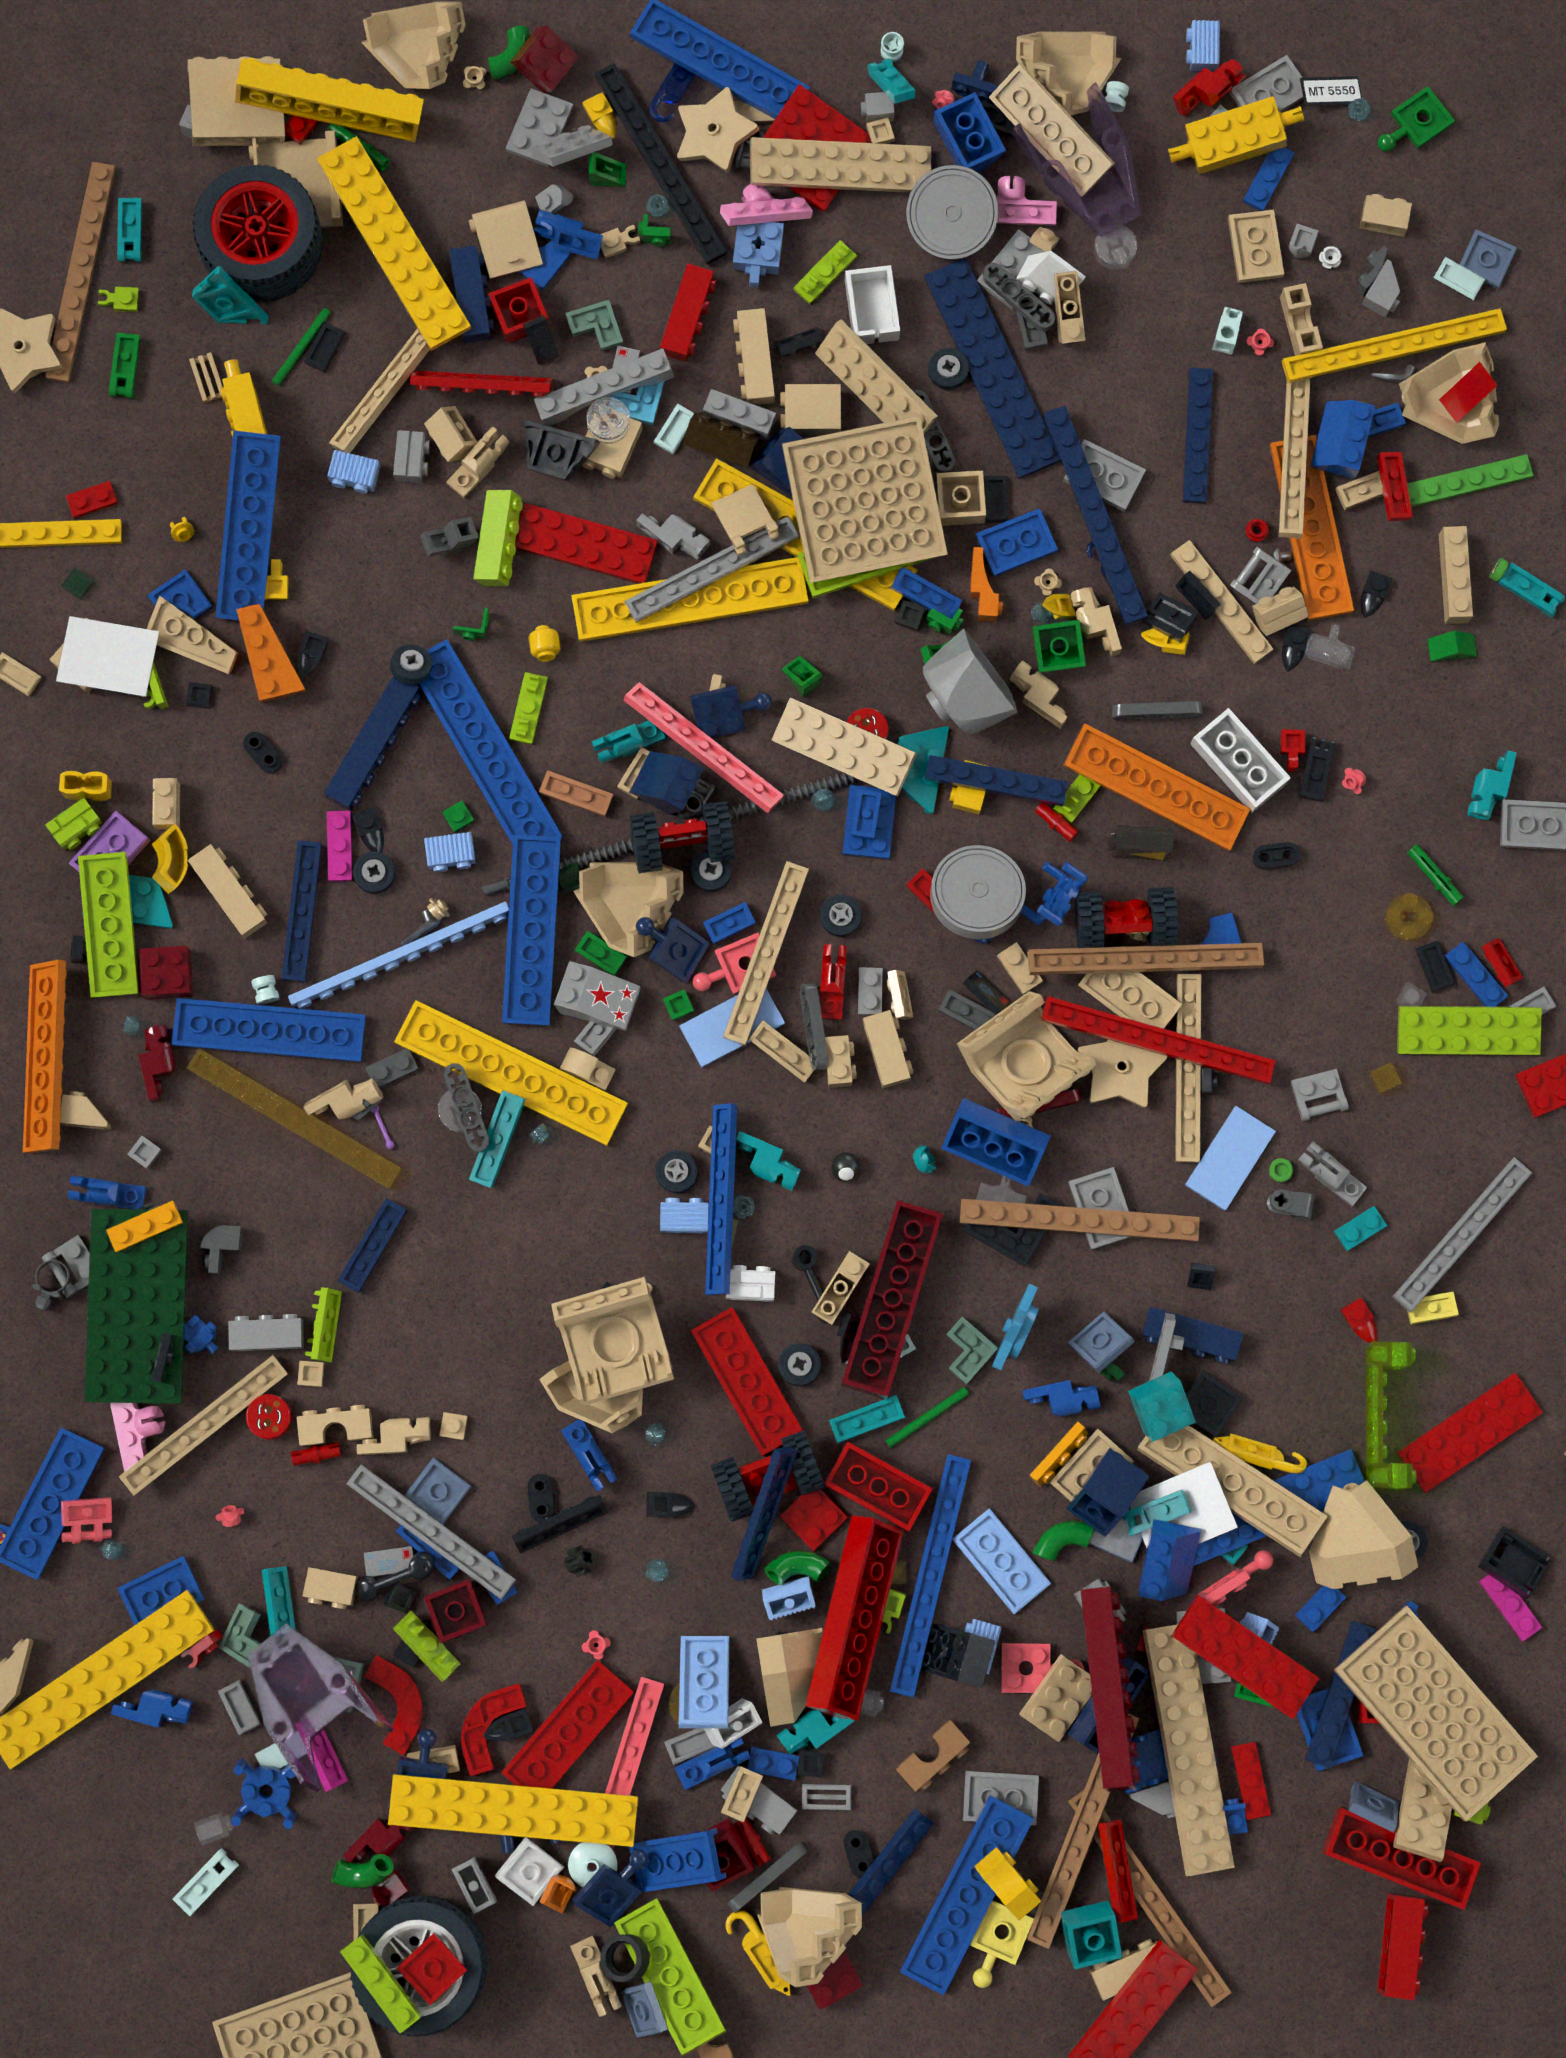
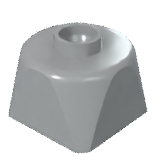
[923,629,1017,735]

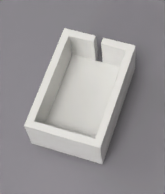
[845,265,900,344]

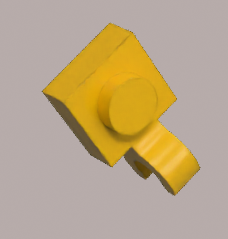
[265,559,289,600]

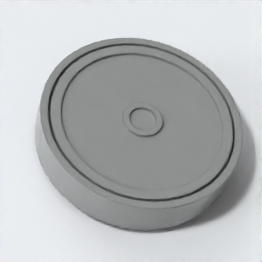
[906,165,999,259]
[930,845,1026,939]

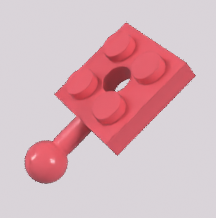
[693,933,777,995]
[1197,1550,1274,1606]
[1002,1643,1084,1693]

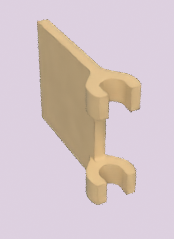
[711,484,780,556]

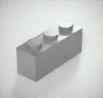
[703,389,776,442]
[228,1314,304,1352]
[721,1766,797,1835]

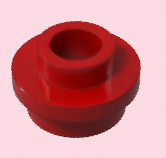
[1245,519,1269,542]

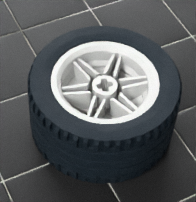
[350,1895,488,2037]

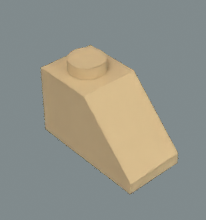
[60,1091,111,1130]

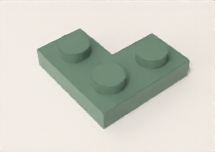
[565,300,623,351]
[946,1317,998,1384]
[218,1603,265,1669]

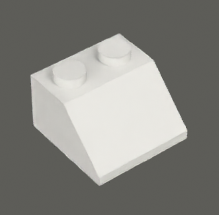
[1016,251,1086,305]

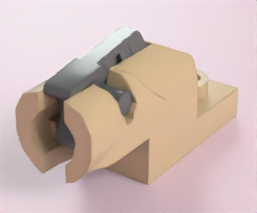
[304,1078,383,1120]

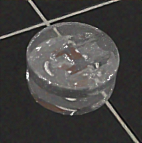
[1094,224,1137,271]
[586,397,630,444]
[438,1088,483,1133]

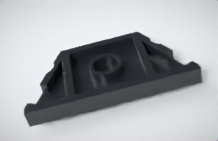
[523,419,600,481]

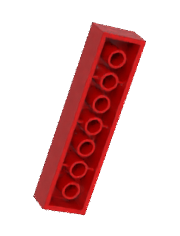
[805,1515,904,1721]

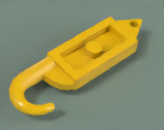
[1213,1434,1307,1474]
[725,1910,790,1996]

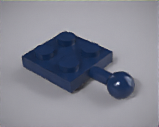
[690,685,772,738]
[636,917,710,983]
[396,1729,448,1779]
[572,1849,649,1927]

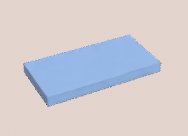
[679,989,785,1068]
[1185,1106,1276,1211]
[952,1508,1051,1614]
[679,1636,729,1728]

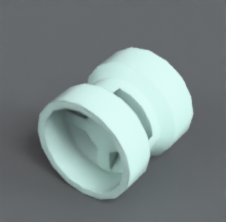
[880,32,904,62]
[1102,81,1129,112]
[251,975,280,1005]

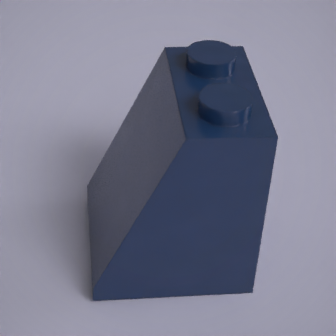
[749,427,803,498]
[629,751,704,815]
[1066,1448,1149,1537]

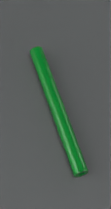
[271,308,331,387]
[885,1387,969,1448]

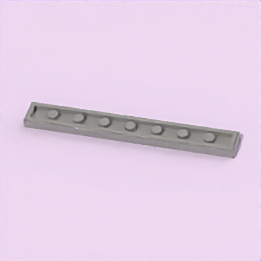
[625,516,800,623]
[1392,1157,1532,1313]
[346,1465,516,1600]

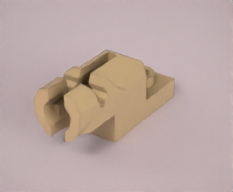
[447,427,509,499]
[1070,587,1122,656]
[1010,661,1067,729]
[357,1417,431,1455]
[570,1935,622,2017]

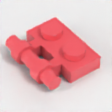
[61,1497,112,1544]

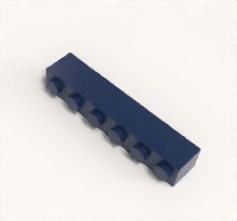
[324,676,421,811]

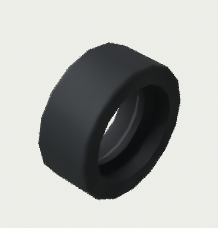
[600,1934,650,1982]

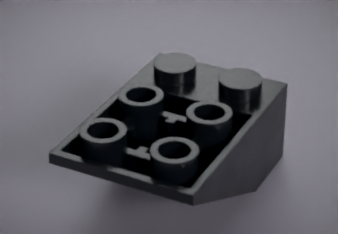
[921,1623,995,1688]

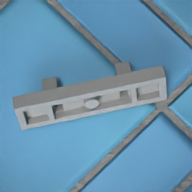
[1149,1313,1184,1381]

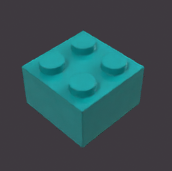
[1128,1372,1196,1442]
[1060,1900,1122,1969]

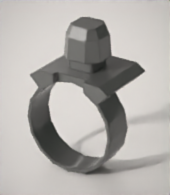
[31,1260,71,1311]

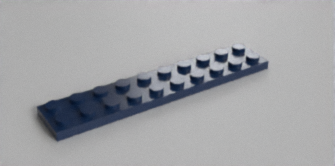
[924,258,1061,479]

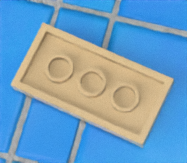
[1078,972,1182,1029]
[1393,1758,1452,1862]

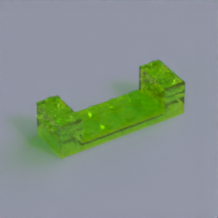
[1366,1341,1416,1490]

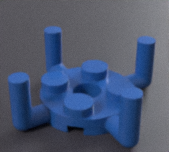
[1021,861,1088,926]
[231,1758,299,1829]

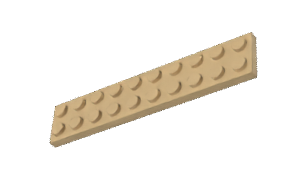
[1142,1624,1235,1876]

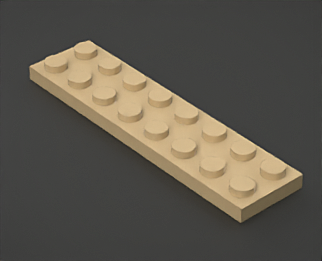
[750,137,931,193]
[1137,1426,1328,1557]

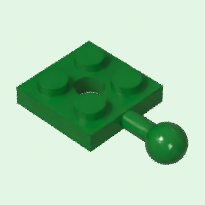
[1377,86,1455,152]

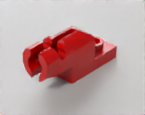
[1172,59,1246,116]
[819,944,847,1020]

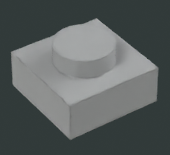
[127,1136,162,1169]

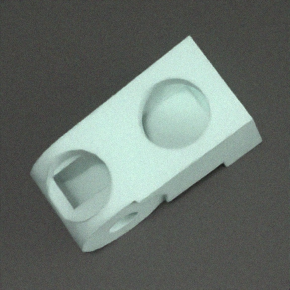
[1212,307,1243,355]

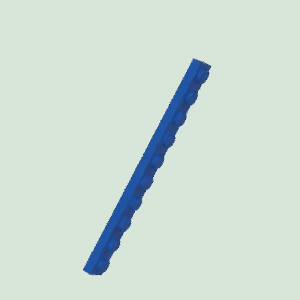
[890,1454,971,1697]

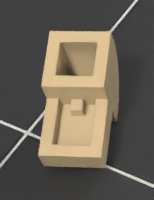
[560,1048,616,1091]

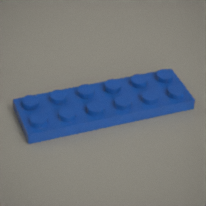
[0,1428,105,1581]

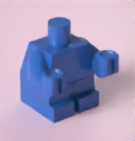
[184,1315,218,1355]

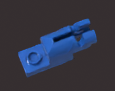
[534,210,603,259]
[67,1176,147,1210]
[1022,1380,1100,1417]
[561,1419,618,1492]
[111,1690,193,1728]
[674,1737,751,1790]

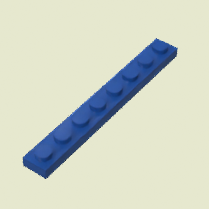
[705,1103,737,1296]

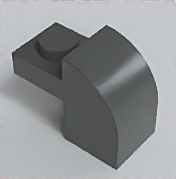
[420,517,479,557]
[200,1226,243,1275]

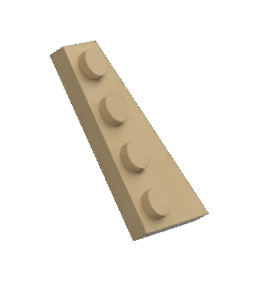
[147,596,238,674]

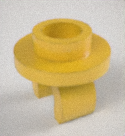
[170,517,194,542]

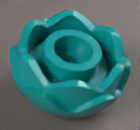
[913,1145,937,1173]

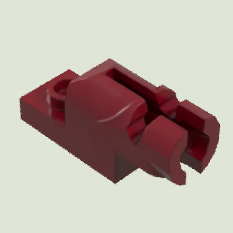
[138,1025,176,1103]
[343,1818,416,1862]

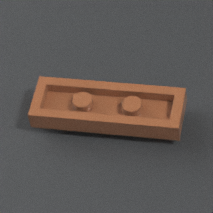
[539,770,613,817]

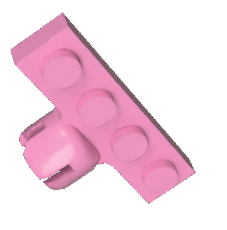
[997,176,1057,226]
[720,184,813,226]
[110,1403,166,1472]

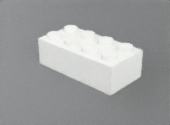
[1190,708,1290,813]

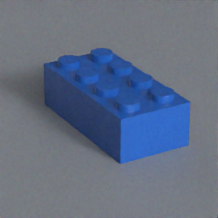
[941,1098,1051,1187]

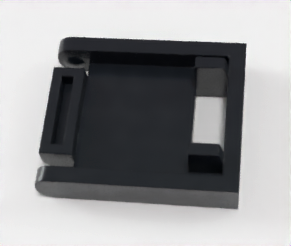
[1478,1526,1551,1599]

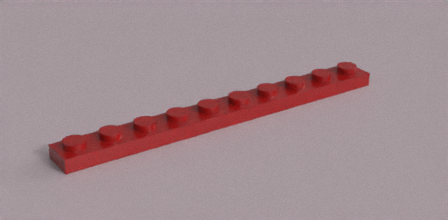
[1041,996,1275,1084]

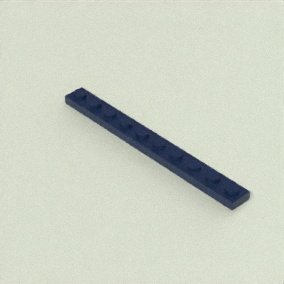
[1043,405,1148,626]

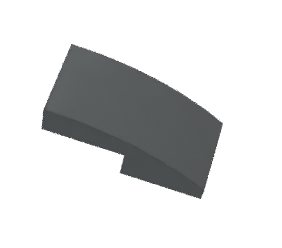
[1356,246,1387,296]

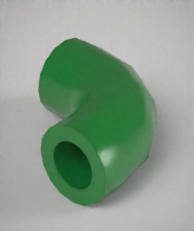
[488,26,530,80]
[1032,1520,1093,1562]
[764,1550,832,1585]
[331,1854,393,1888]

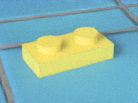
[1407,1292,1459,1325]

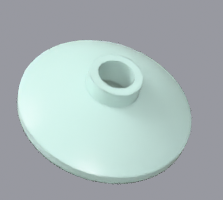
[568,1842,617,1887]

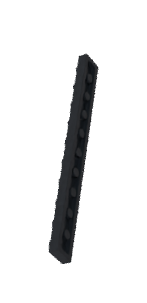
[595,63,727,265]

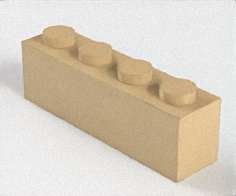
[733,308,775,405]
[1439,526,1473,624]
[188,844,267,939]

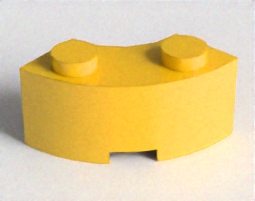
[152,823,188,894]
[974,1847,1041,1921]

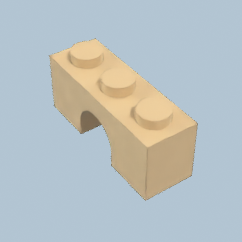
[1280,283,1323,356]
[297,1405,374,1447]

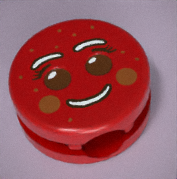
[847,708,889,740]
[246,1394,292,1440]

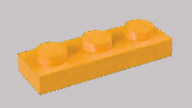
[106,1200,183,1253]
[1030,1422,1088,1487]

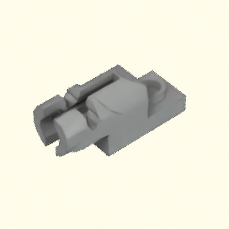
[636,513,711,559]
[1298,1142,1367,1207]

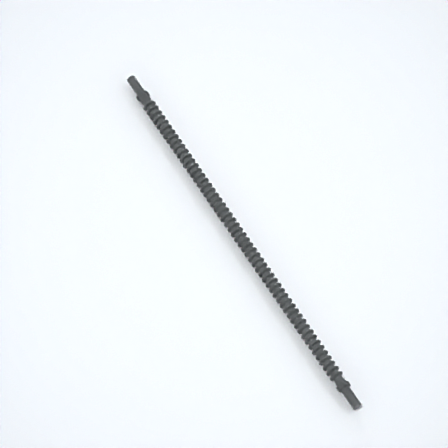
[482,772,861,896]

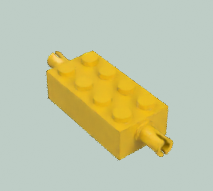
[1168,96,1304,174]
[220,359,267,437]

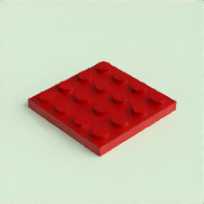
[749,84,871,212]

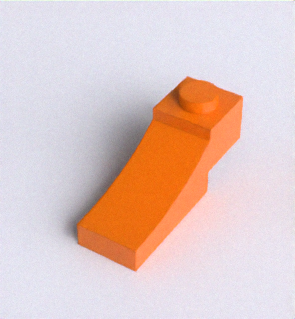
[970,547,1003,622]

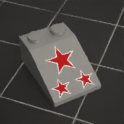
[554,961,641,1031]

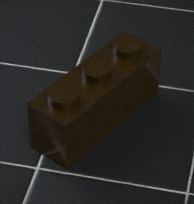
[683,412,760,467]

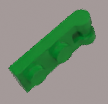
[109,333,141,399]

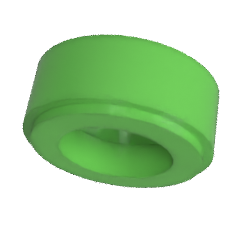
[1489,558,1509,582]
[1269,1158,1293,1183]

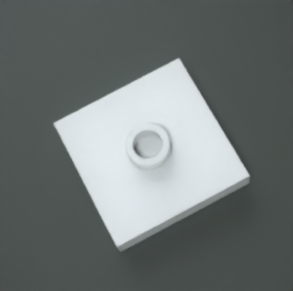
[495,1837,564,1906]

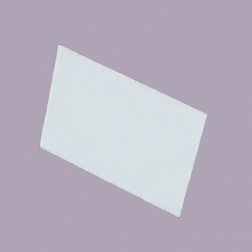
[56,616,159,696]
[1130,1462,1238,1548]

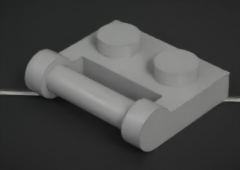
[1230,546,1291,604]
[1290,1069,1348,1122]
[42,1235,90,1298]

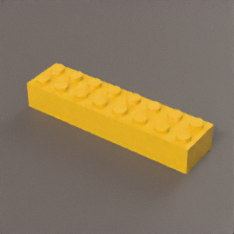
[235,58,424,142]

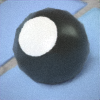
[831,1152,861,1182]

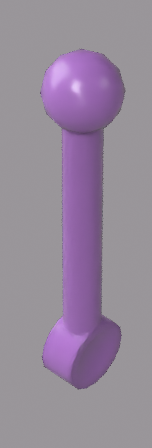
[370,1105,395,1150]

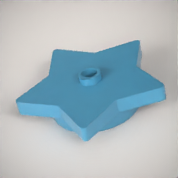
[992,1283,1039,1371]

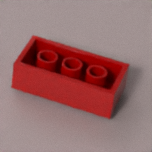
[824,1442,932,1532]
[1377,1893,1428,2000]

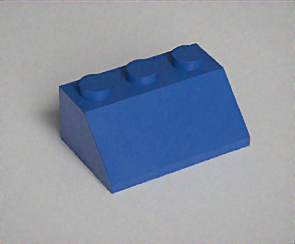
[933,92,1006,173]
[1310,400,1375,479]
[1138,1519,1201,1601]

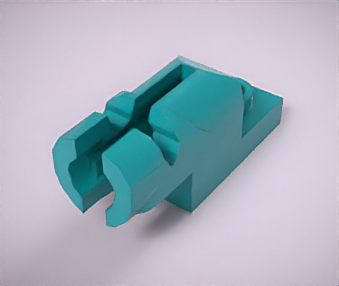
[591,720,666,763]
[1467,750,1517,820]
[736,1131,801,1191]
[777,1710,855,1754]

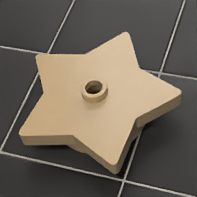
[677,87,759,173]
[0,309,62,393]
[1077,1040,1167,1108]

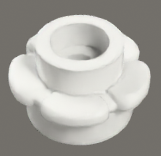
[1319,246,1342,269]

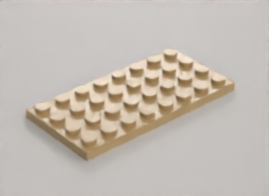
[1334,1606,1538,1822]

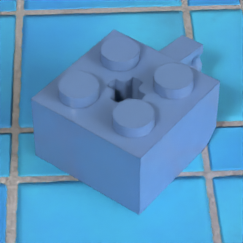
[733,222,784,288]

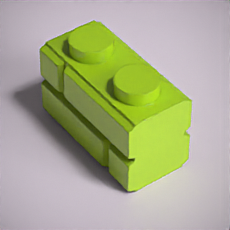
[45,797,103,851]

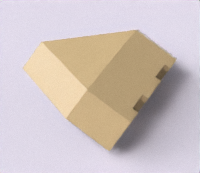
[361,2,466,89]
[1016,32,1122,115]
[1399,342,1499,444]
[574,862,683,957]
[539,1361,643,1433]
[1309,1480,1418,1589]
[756,1628,824,1727]
[757,1887,862,1987]

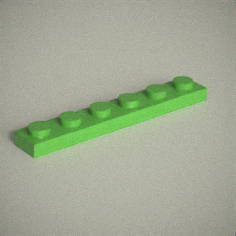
[1407,454,1533,508]

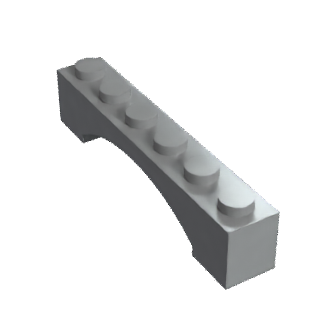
[534,348,674,426]

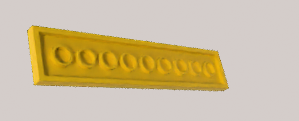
[317,136,471,351]
[693,458,917,611]
[571,557,808,642]
[394,1000,628,1146]
[0,1590,215,1770]
[388,1774,638,1847]

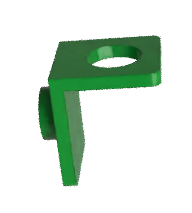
[453,608,490,641]

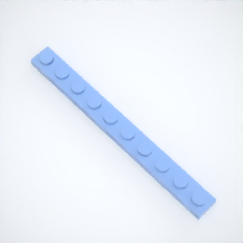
[288,901,509,1009]

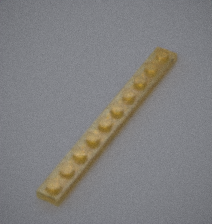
[187,1048,402,1190]

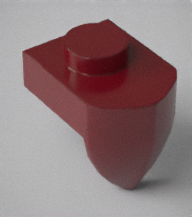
[371,1869,410,1907]

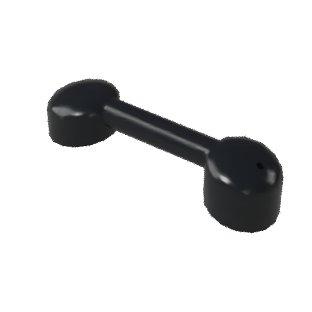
[791,1245,842,1325]
[355,1551,435,1602]

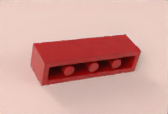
[660,263,717,362]

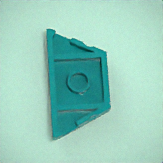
[192,266,269,324]
[898,726,949,814]
[82,875,173,929]

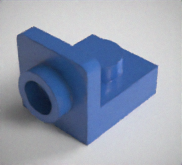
[1222,1798,1248,1835]

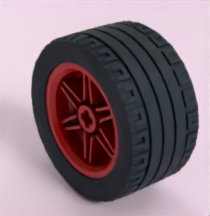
[192,164,323,302]

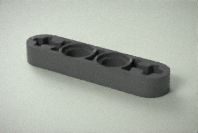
[983,263,1055,331]
[913,390,955,473]
[1112,701,1203,720]
[800,983,828,1070]
[444,1063,490,1153]
[726,1841,808,1913]

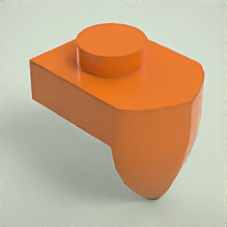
[539,1875,577,1914]

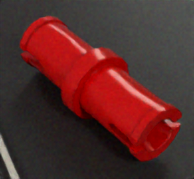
[1034,802,1079,843]
[290,1442,341,1467]
[734,1816,771,1867]

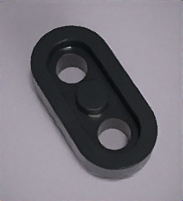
[243,732,282,774]
[1252,842,1300,870]
[528,1474,554,1522]
[843,1830,874,1879]

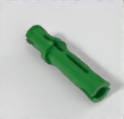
[328,124,390,172]
[1407,844,1464,906]

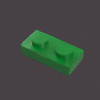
[575,931,627,976]

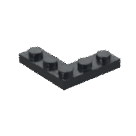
[963,1193,1060,1267]

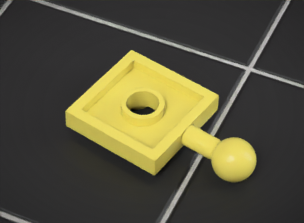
[970,1900,1034,1988]

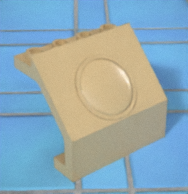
[957,991,1097,1121]
[551,1277,674,1406]

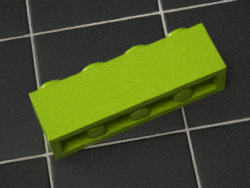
[473,490,522,586]
[340,1934,422,2033]

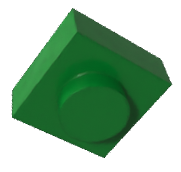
[442,800,474,833]
[663,989,694,1021]

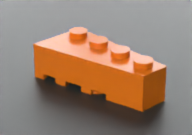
[236,604,307,703]

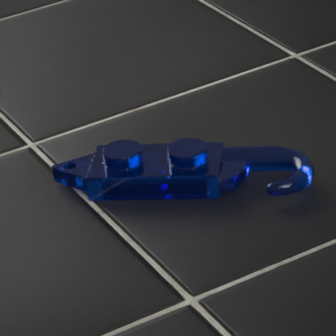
[649,63,696,122]

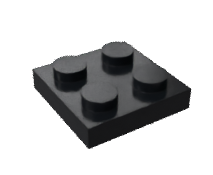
[1186,1371,1243,1438]

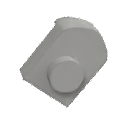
[535,184,573,214]
[1289,224,1319,259]

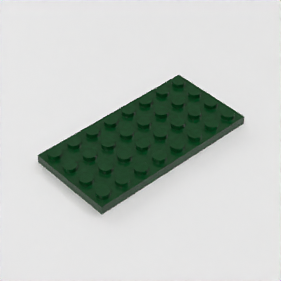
[84,1209,189,1404]

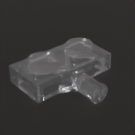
[1304,624,1356,670]
[976,1176,1027,1204]

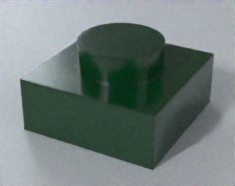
[1100,1362,1125,1382]

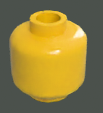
[529,625,561,662]

